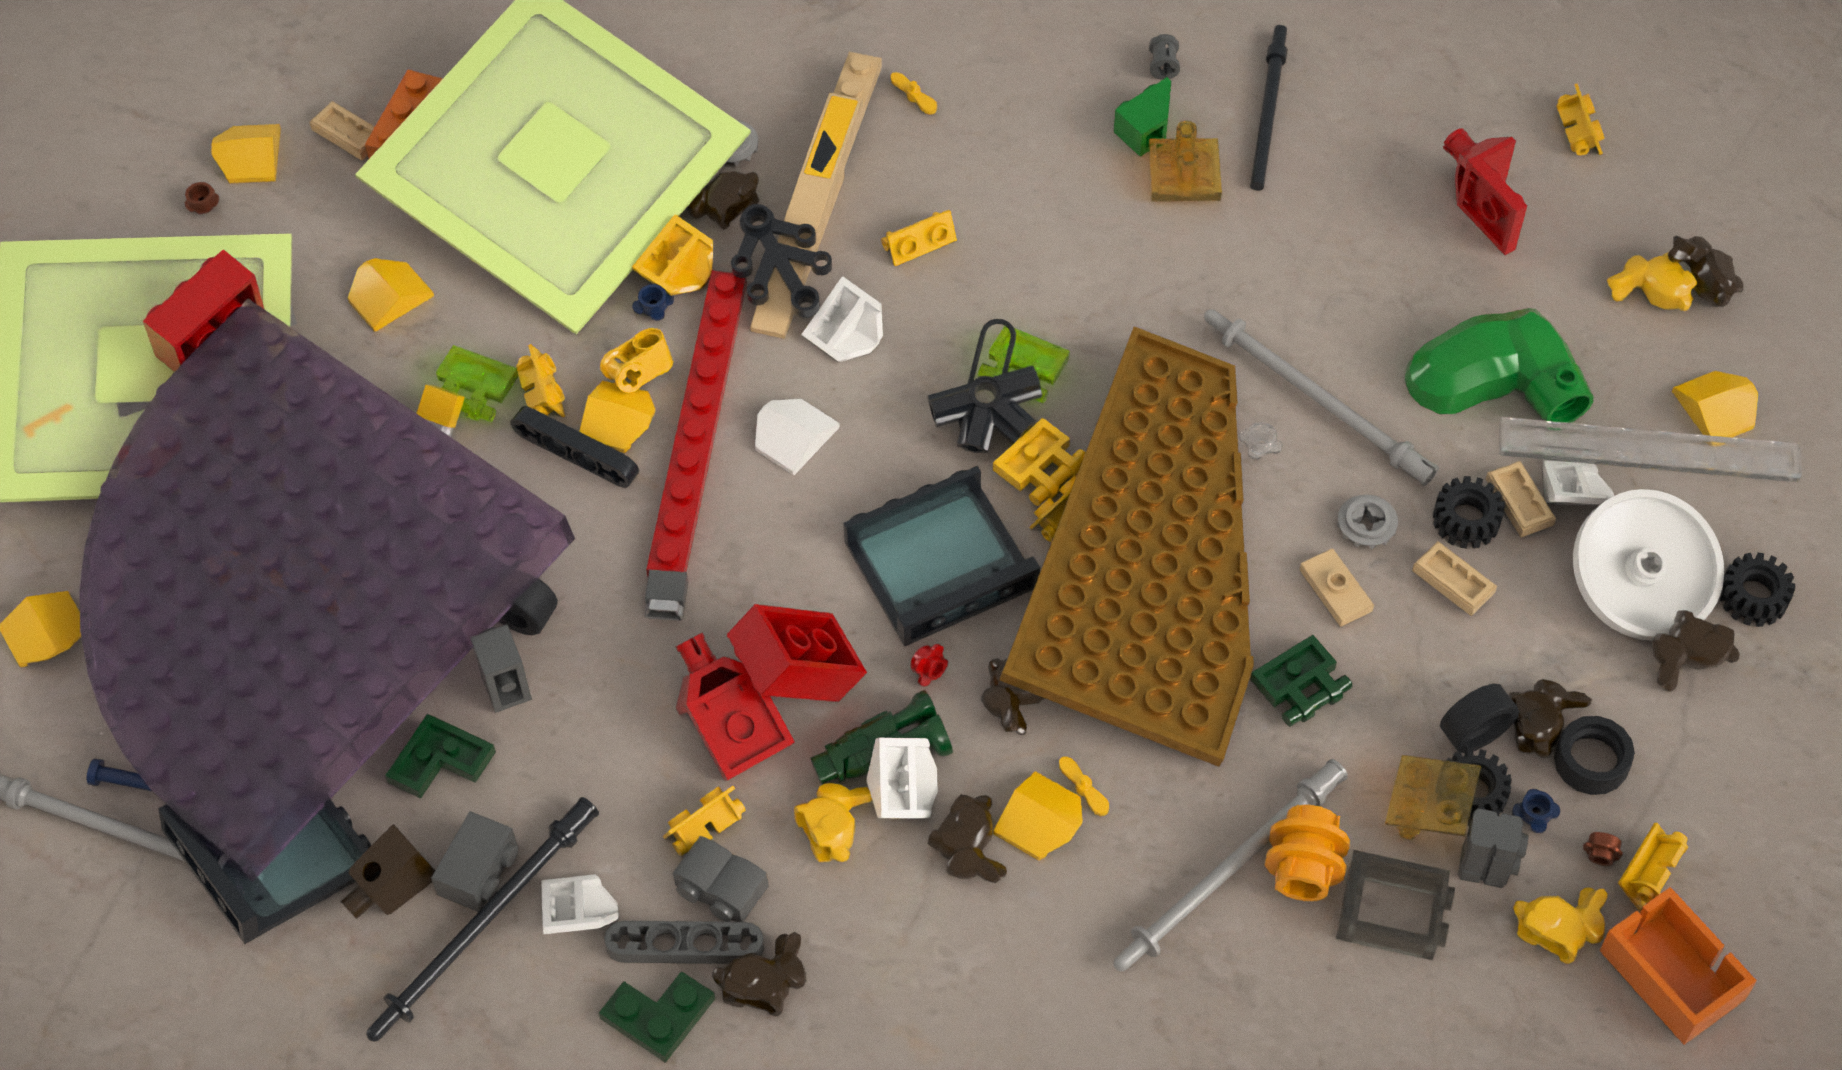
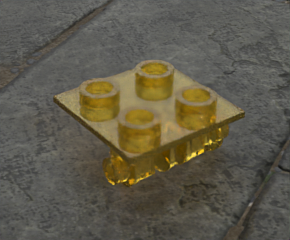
[1385,755,1481,840]

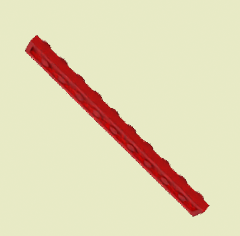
[646,271,747,577]

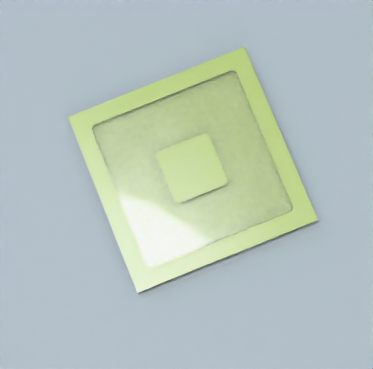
[355,0,751,335]
[0,234,292,502]

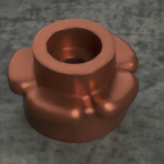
[184,182,219,214]
[1583,832,1623,866]

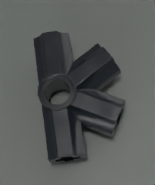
[927,365,1042,453]

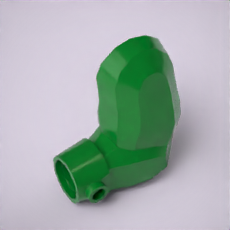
[1405,308,1594,427]

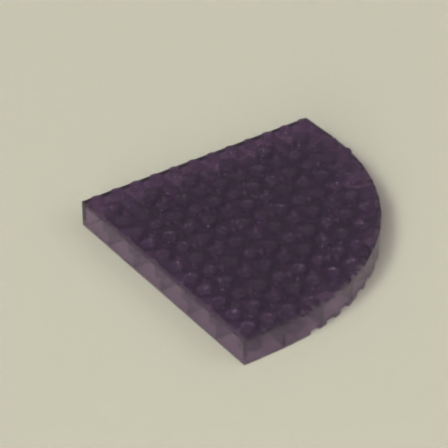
[79,299,575,882]

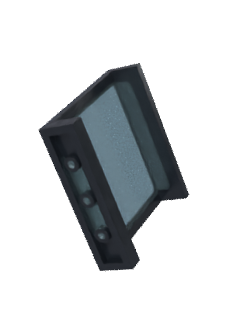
[843,466,1040,647]
[158,741,372,944]

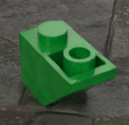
[1113,77,1172,157]

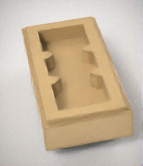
[309,101,375,160]
[1485,461,1556,537]
[1412,541,1497,616]
[1300,548,1374,627]

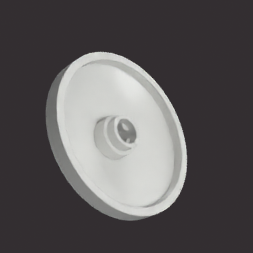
[1573,489,1724,641]

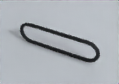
[959,319,1016,429]

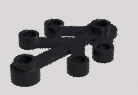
[731,204,832,318]

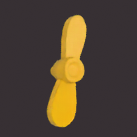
[890,72,937,115]
[1059,756,1109,816]

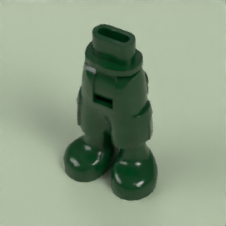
[810,690,953,784]

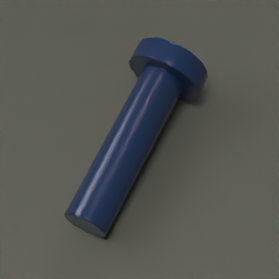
[86,758,161,792]

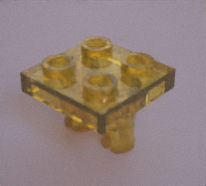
[1148,121,1222,201]

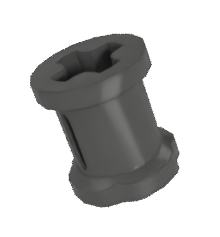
[1149,34,1180,80]

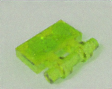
[978,326,1070,403]
[436,345,519,422]

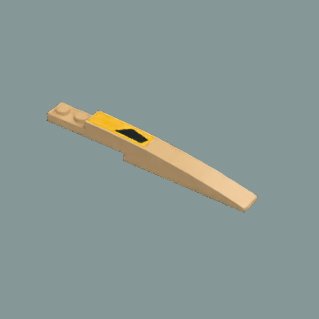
[750,52,882,339]

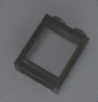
[1336,850,1455,960]

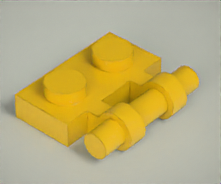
[993,418,1086,506]

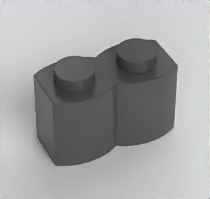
[673,836,769,922]

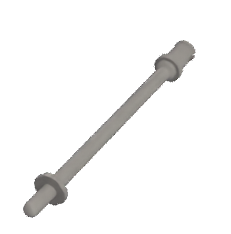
[1204,309,1439,486]
[1113,759,1348,971]
[0,774,264,883]

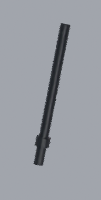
[1250,25,1288,191]

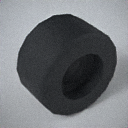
[482,566,558,636]

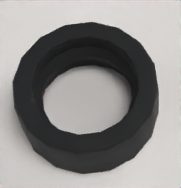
[1440,683,1519,753]
[1554,716,1635,795]

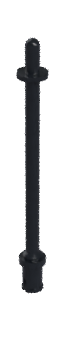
[366,797,599,1042]

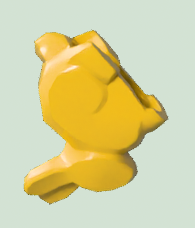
[1607,252,1697,311]
[794,783,872,862]
[1513,887,1608,964]

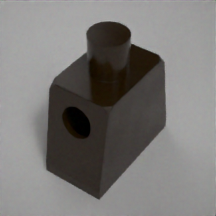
[341,824,435,919]

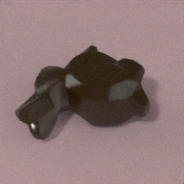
[686,171,759,229]
[1668,236,1744,307]
[1653,610,1740,692]
[981,658,1044,735]
[1509,679,1592,758]
[928,794,1007,883]
[712,932,806,1016]

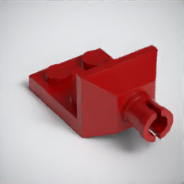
[1443,128,1528,255]
[675,632,795,781]

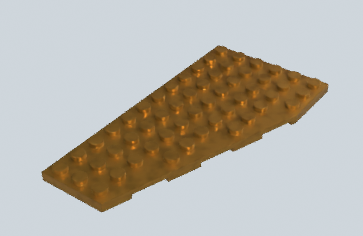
[999,326,1254,767]

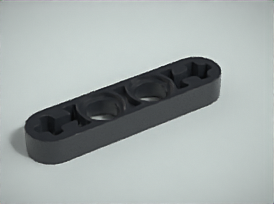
[510,406,639,488]

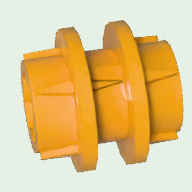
[1265,805,1350,901]

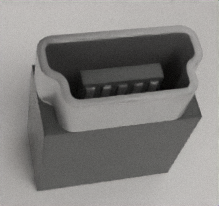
[644,570,689,621]

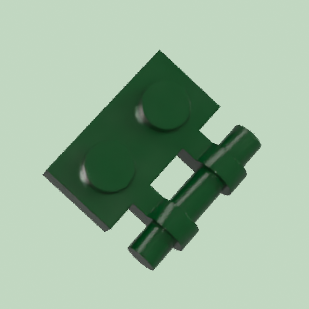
[1250,635,1353,727]

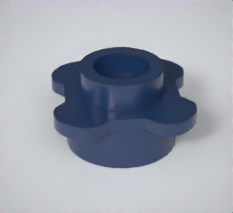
[632,284,674,321]
[1512,789,1560,833]

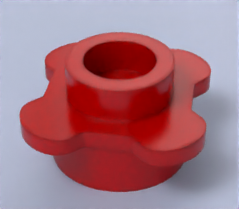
[910,644,948,687]

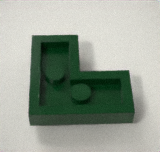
[385,713,496,798]
[599,971,715,1063]

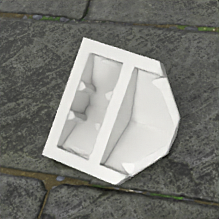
[801,276,883,362]
[755,399,840,476]
[1542,460,1614,505]
[866,738,938,819]
[541,874,619,934]

